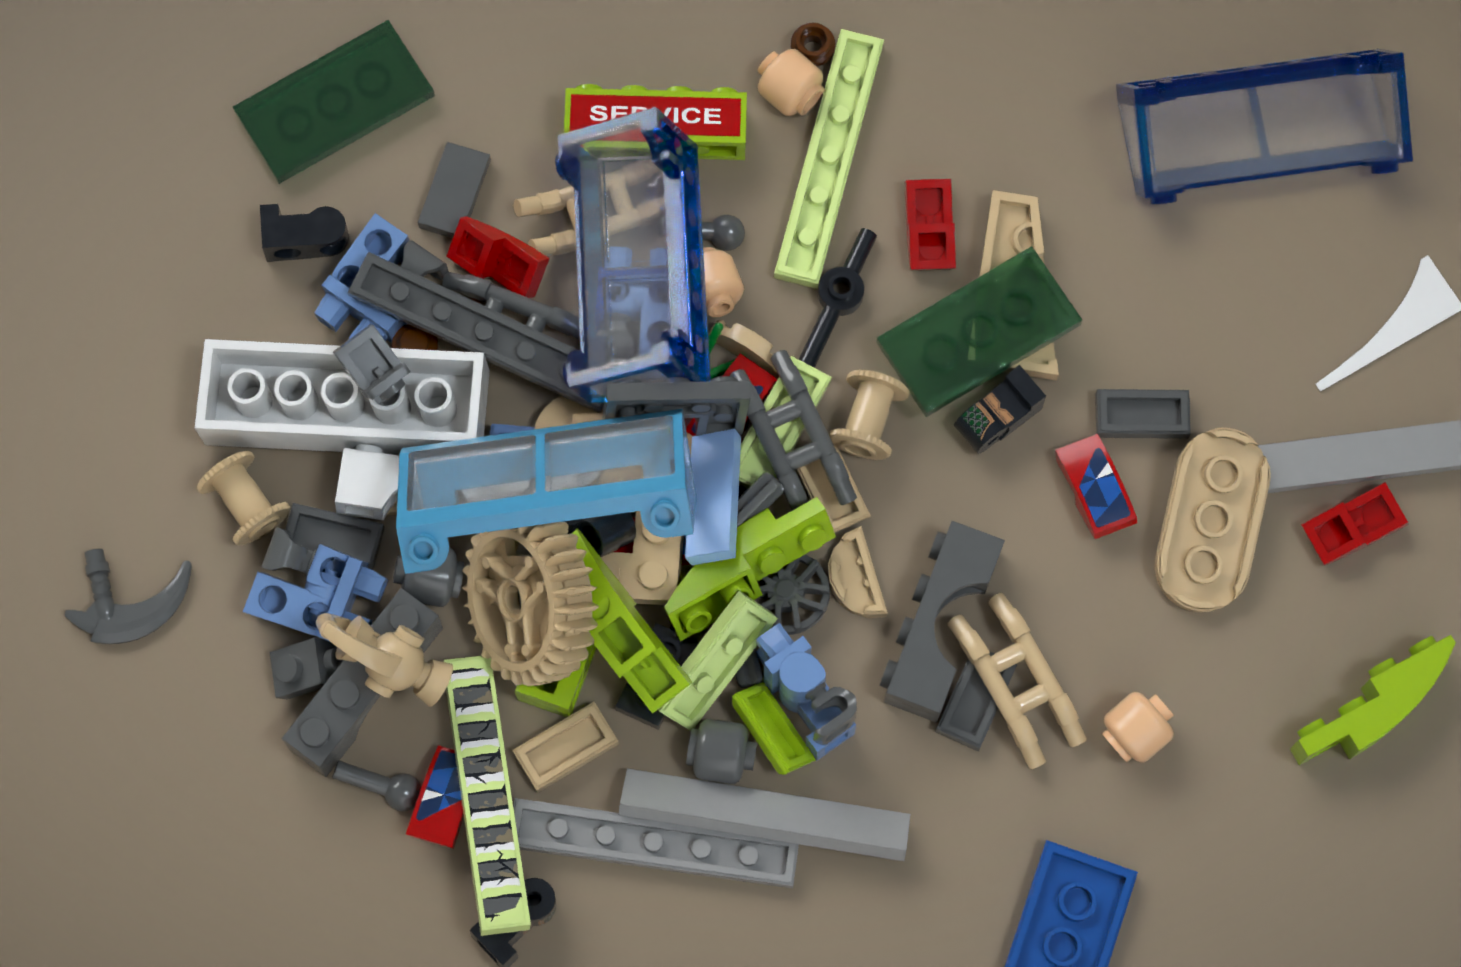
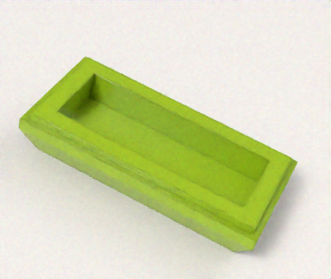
[732,682,816,775]

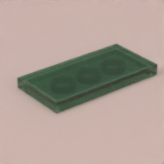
[233,20,435,184]
[876,246,1083,417]

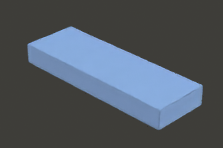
[685,429,741,565]

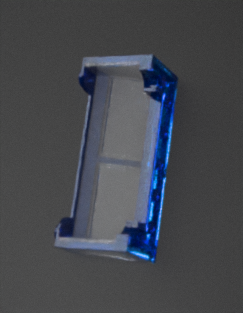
[1116,49,1413,204]
[555,107,711,403]

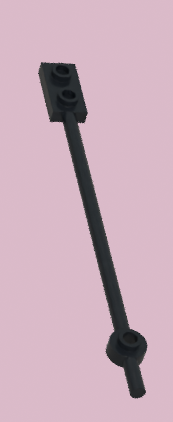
[615,228,877,730]

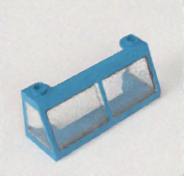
[396,409,697,574]

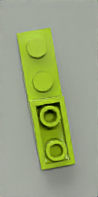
[664,497,836,641]
[571,529,692,714]
[1290,635,1456,765]

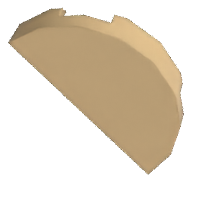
[706,320,779,379]
[827,526,888,618]

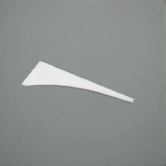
[1316,255,1461,392]

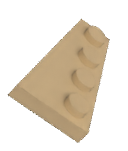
[966,190,1059,381]

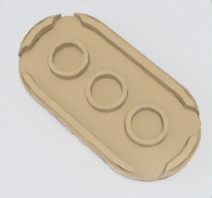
[1155,428,1271,613]

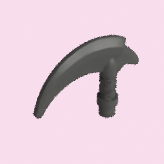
[65,549,192,644]

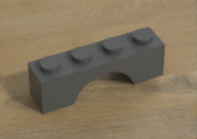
[879,521,1005,723]
[282,588,443,777]

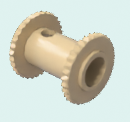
[829,370,910,460]
[197,451,290,545]

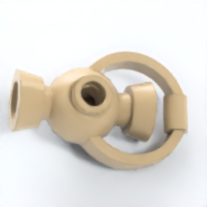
[316,613,453,707]

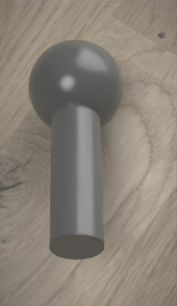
[659,215,745,251]
[332,760,422,812]

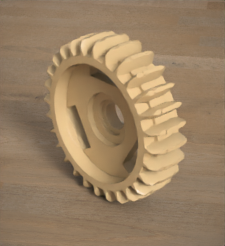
[462,522,599,686]

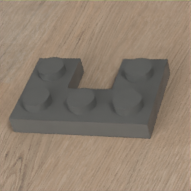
[602,376,751,436]

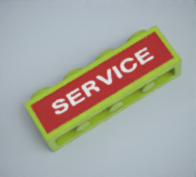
[564,84,747,160]

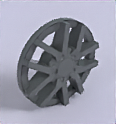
[757,555,830,635]

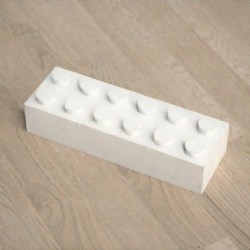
[195,339,490,455]

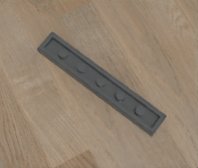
[348,252,620,413]

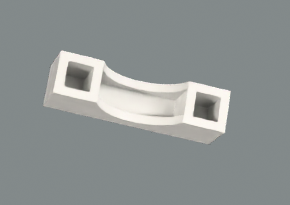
[335,444,530,534]

